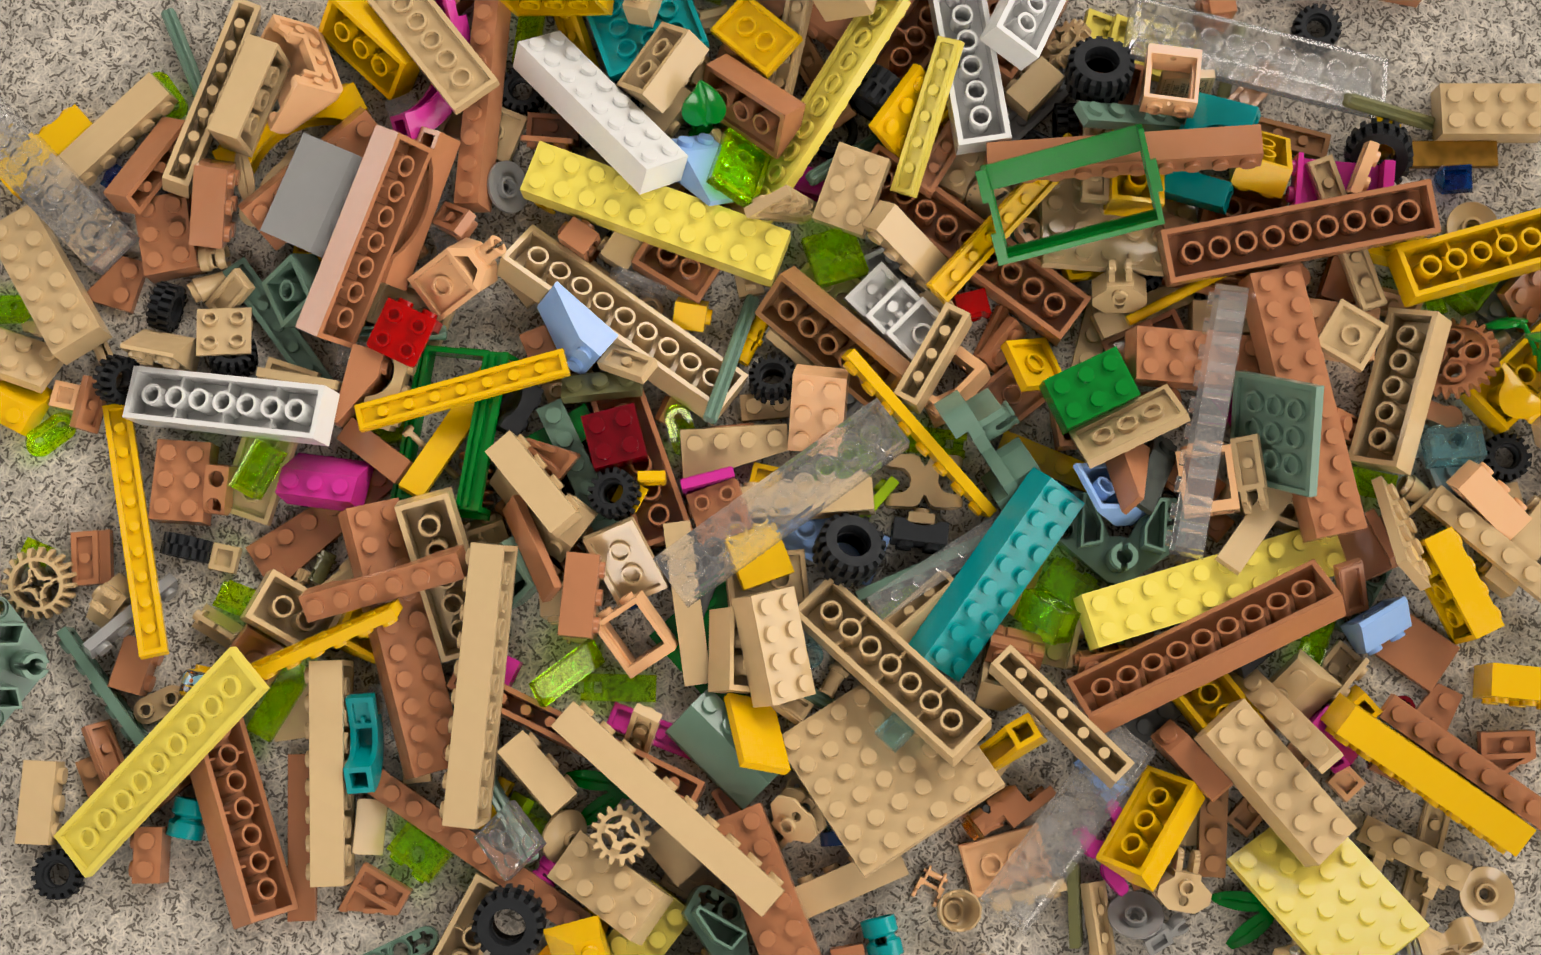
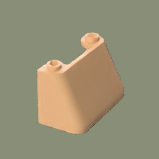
[260,14,343,134]

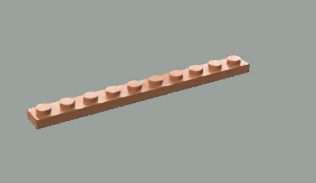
[368,768,593,926]

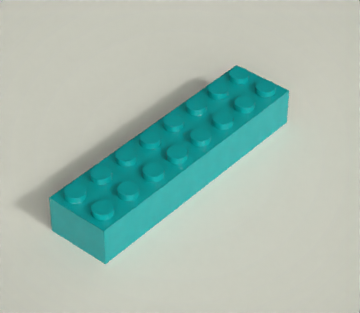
[908,467,1085,682]

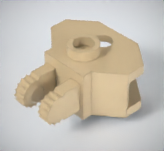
[1091,258,1147,314]
[86,573,131,628]
[770,786,827,850]
[1149,847,1212,914]

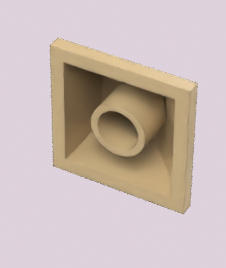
[974,646,1021,712]

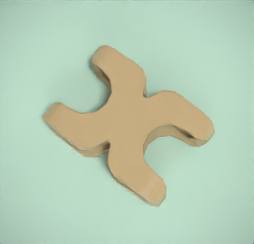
[884,454,963,510]

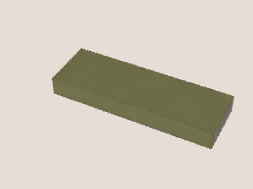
[1067,862,1083,949]

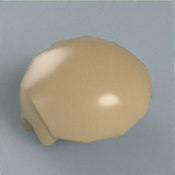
[937,889,982,932]

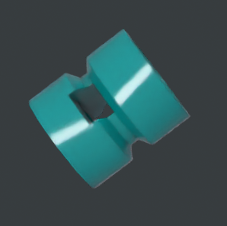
[166,796,205,841]
[860,913,904,955]

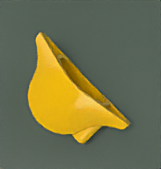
[1498,362,1541,424]

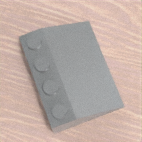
[260,132,363,258]

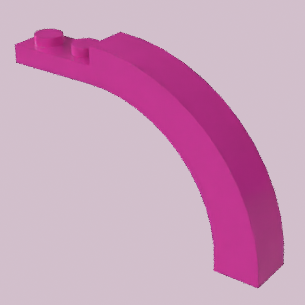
[390,0,471,139]

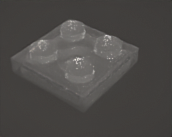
[474,800,547,881]

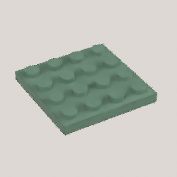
[1230,370,1324,497]

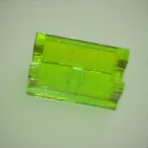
[212,580,256,616]

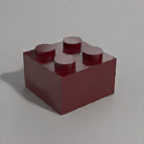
[581,403,649,473]

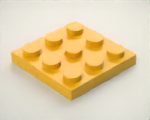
[868,63,949,158]

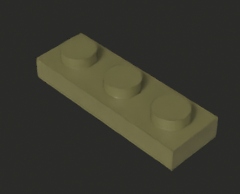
[561,372,643,404]

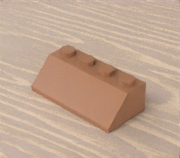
[703,53,806,159]

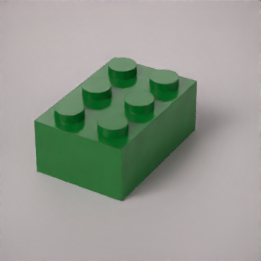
[1039,346,1141,435]

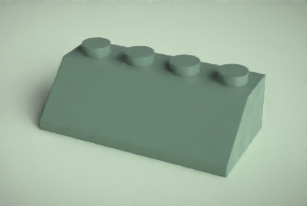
[665,689,778,810]

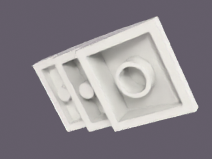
[843,261,939,363]

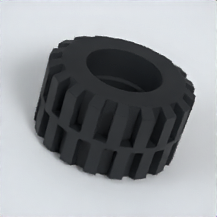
[1064,36,1135,104]
[849,63,901,121]
[1344,117,1414,185]
[812,512,886,587]
[472,883,547,955]

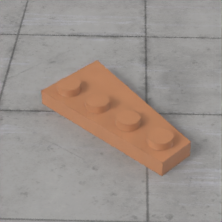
[1367,683,1463,788]

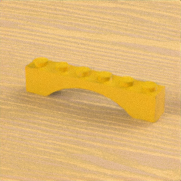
[212,82,372,174]
[979,712,1048,771]

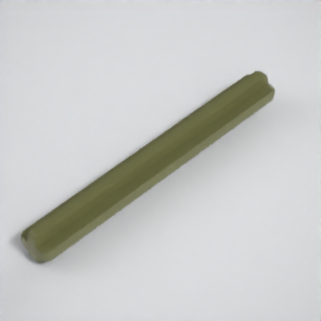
[1342,92,1435,131]

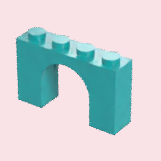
[1165,92,1261,215]

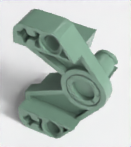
[934,387,1041,511]
[1057,491,1186,585]
[0,596,49,727]
[681,885,750,955]

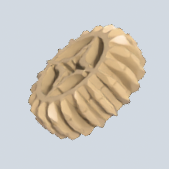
[1,547,78,620]

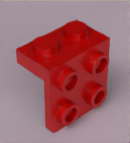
[367,297,443,368]

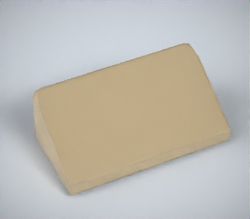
[352,798,388,856]

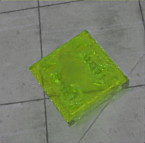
[801,229,869,288]

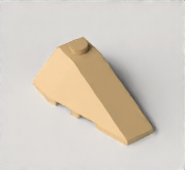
[489,468,598,563]

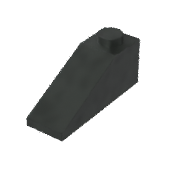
[1136,435,1177,516]

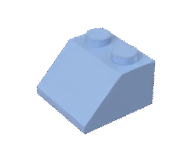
[1340,596,1412,656]

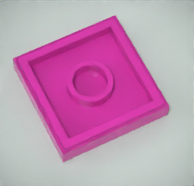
[680,466,735,498]

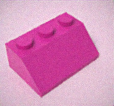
[275,453,374,511]

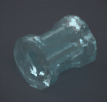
[806,643,823,669]

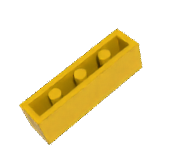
[0,104,93,201]

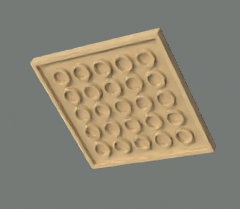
[782,684,1005,878]

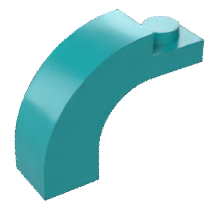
[343,693,384,794]

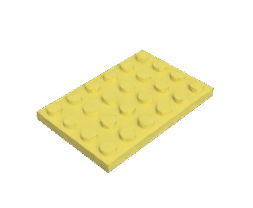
[1226,827,1430,955]

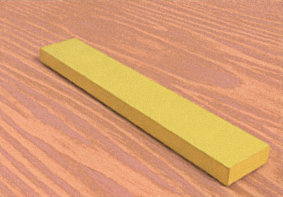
[890,36,965,198]

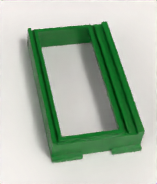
[975,123,1165,266]
[390,345,519,521]

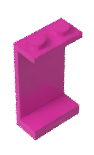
[1286,152,1396,206]

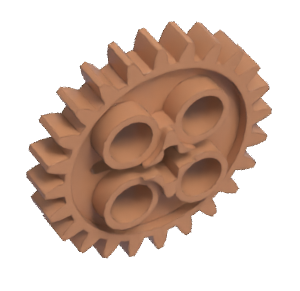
[1433,318,1502,400]

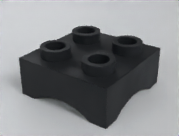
[496,385,544,436]
[890,516,949,554]

